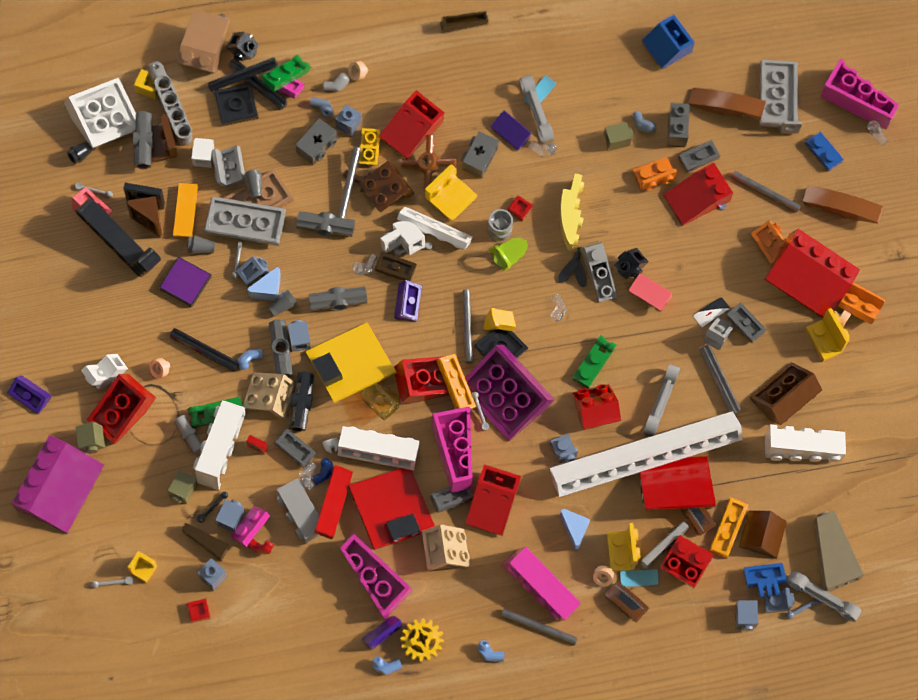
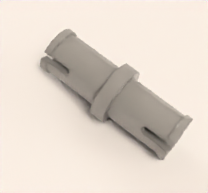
[174,415,202,454]

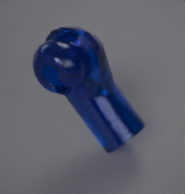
[311,458,334,486]

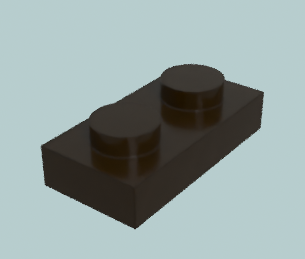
[375,251,417,282]

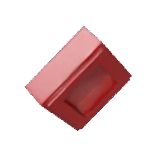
[507,195,533,221]
[246,435,267,455]
[187,598,211,623]

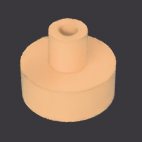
[348,61,368,80]
[835,310,851,328]
[150,358,170,379]
[593,566,614,586]

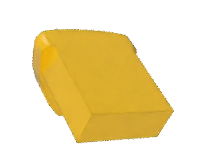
[483,308,516,331]

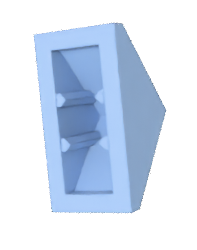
[247,267,281,301]
[560,509,590,550]

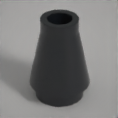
[67,141,96,164]

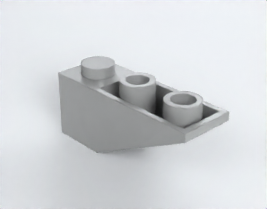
[580,241,617,302]

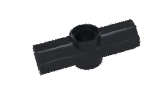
[289,371,315,432]

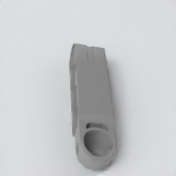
[148,61,192,146]

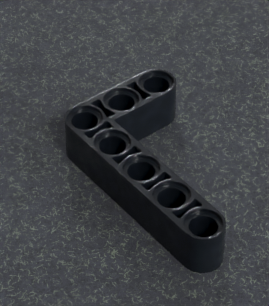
[75,198,161,278]

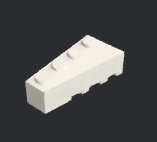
[193,400,245,490]
[765,424,846,462]

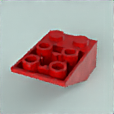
[379,90,445,159]
[465,464,521,536]

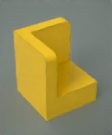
[134,69,163,100]
[128,551,157,583]

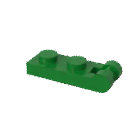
[261,55,311,92]
[572,335,617,389]
[187,396,242,428]

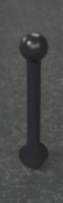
[197,491,228,523]

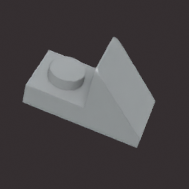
[704,317,734,350]

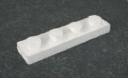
[397,207,473,249]

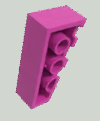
[820,58,899,130]
[431,406,472,493]
[340,534,413,620]
[501,546,581,621]

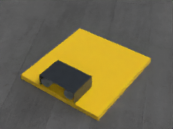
[306,322,396,403]

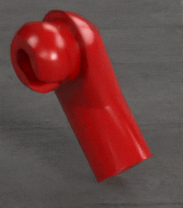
[247,539,274,554]

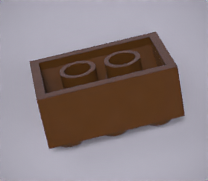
[750,362,822,426]

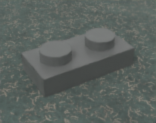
[678,140,720,173]
[726,302,767,343]

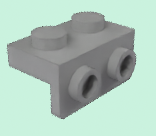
[212,145,245,188]

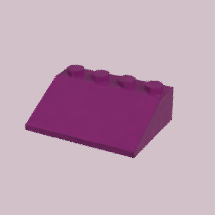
[465,345,555,441]
[12,435,104,534]

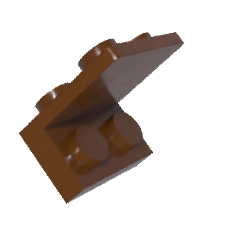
[133,114,178,163]
[359,161,415,212]

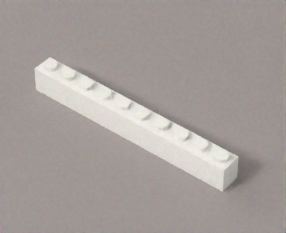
[550,411,742,497]

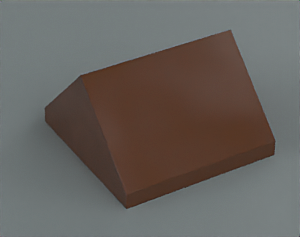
[126,196,162,238]
[739,510,787,559]

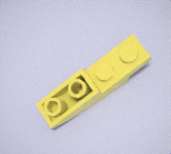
[560,174,584,251]

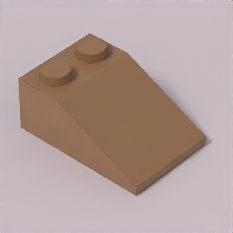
[177,9,230,73]

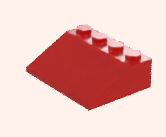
[764,228,860,318]

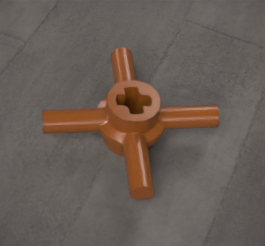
[401,135,457,191]

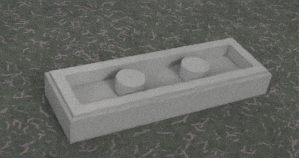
[640,522,689,570]

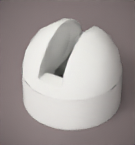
[322,438,339,453]

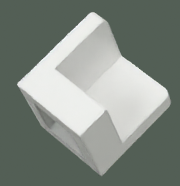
[192,138,214,168]

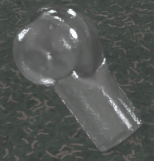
[867,120,888,146]
[528,141,557,158]
[352,254,378,275]
[550,294,567,322]
[299,461,317,491]

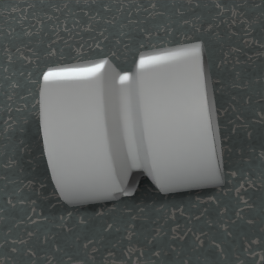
[488,209,513,241]

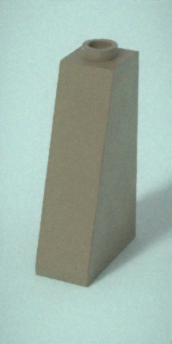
[814,511,864,592]

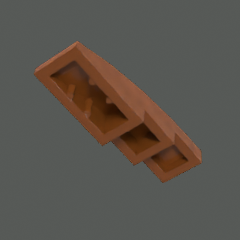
[688,88,766,120]
[803,185,883,224]

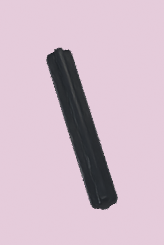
[208,57,278,92]
[229,58,287,110]
[170,328,239,371]

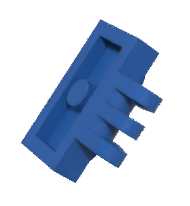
[743,563,787,597]

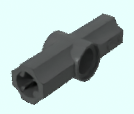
[133,111,154,170]
[296,211,355,237]
[309,286,367,311]
[269,319,293,378]

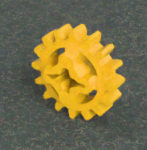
[401,618,444,663]

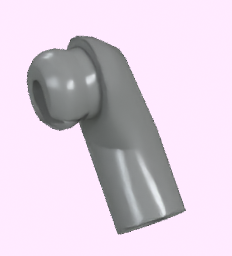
[324,73,349,91]

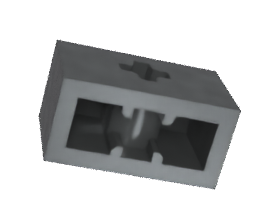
[667,103,690,147]
[296,118,337,165]
[461,131,499,178]

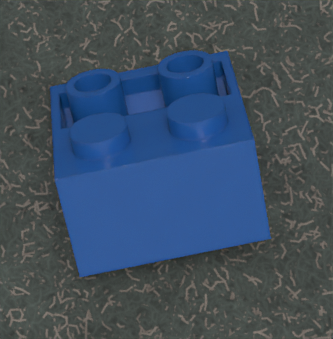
[642,14,695,69]

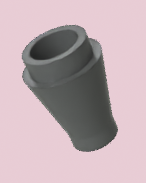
[244,170,262,199]
[187,235,215,254]
[268,290,297,317]

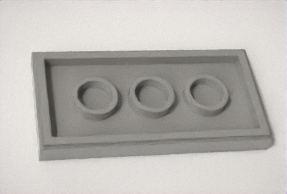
[759,60,797,128]
[204,196,286,246]

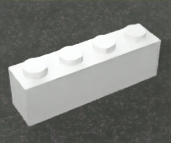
[338,426,419,470]

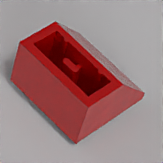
[572,384,621,430]
[660,535,714,588]

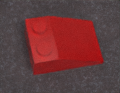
[663,163,733,226]
[394,356,450,404]
[87,374,156,444]

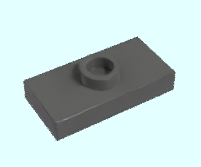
[274,429,316,469]
[430,487,474,513]

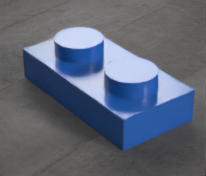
[805,131,844,172]

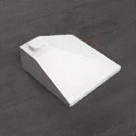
[64,78,136,148]

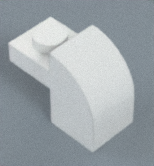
[381,221,426,255]
[81,354,128,389]

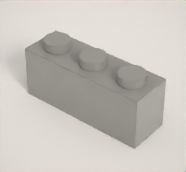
[276,478,320,544]

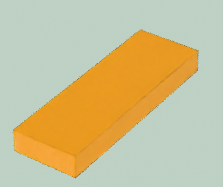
[173,183,198,239]
[436,354,476,410]
[709,497,748,558]

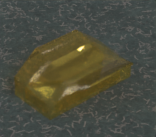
[360,383,400,421]

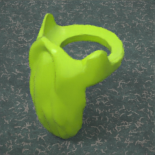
[488,238,528,272]

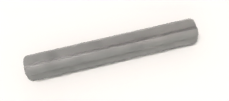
[700,345,741,414]

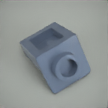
[236,256,270,286]
[550,434,578,463]
[763,588,794,613]

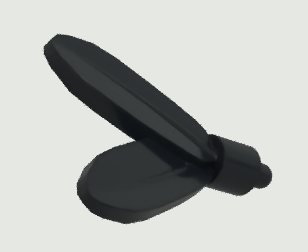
[558,247,587,287]

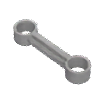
[520,75,554,144]
[643,364,680,436]
[786,571,862,622]

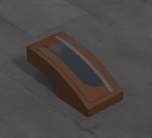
[680,507,716,536]
[604,581,649,623]

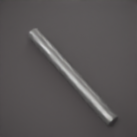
[338,147,361,218]
[732,171,801,212]
[462,289,473,364]
[501,609,578,645]

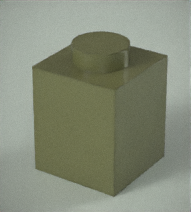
[604,122,634,151]
[76,422,105,454]
[168,471,198,504]

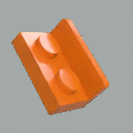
[632,157,677,191]
[750,220,787,265]
[838,282,885,325]

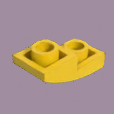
[359,128,381,165]

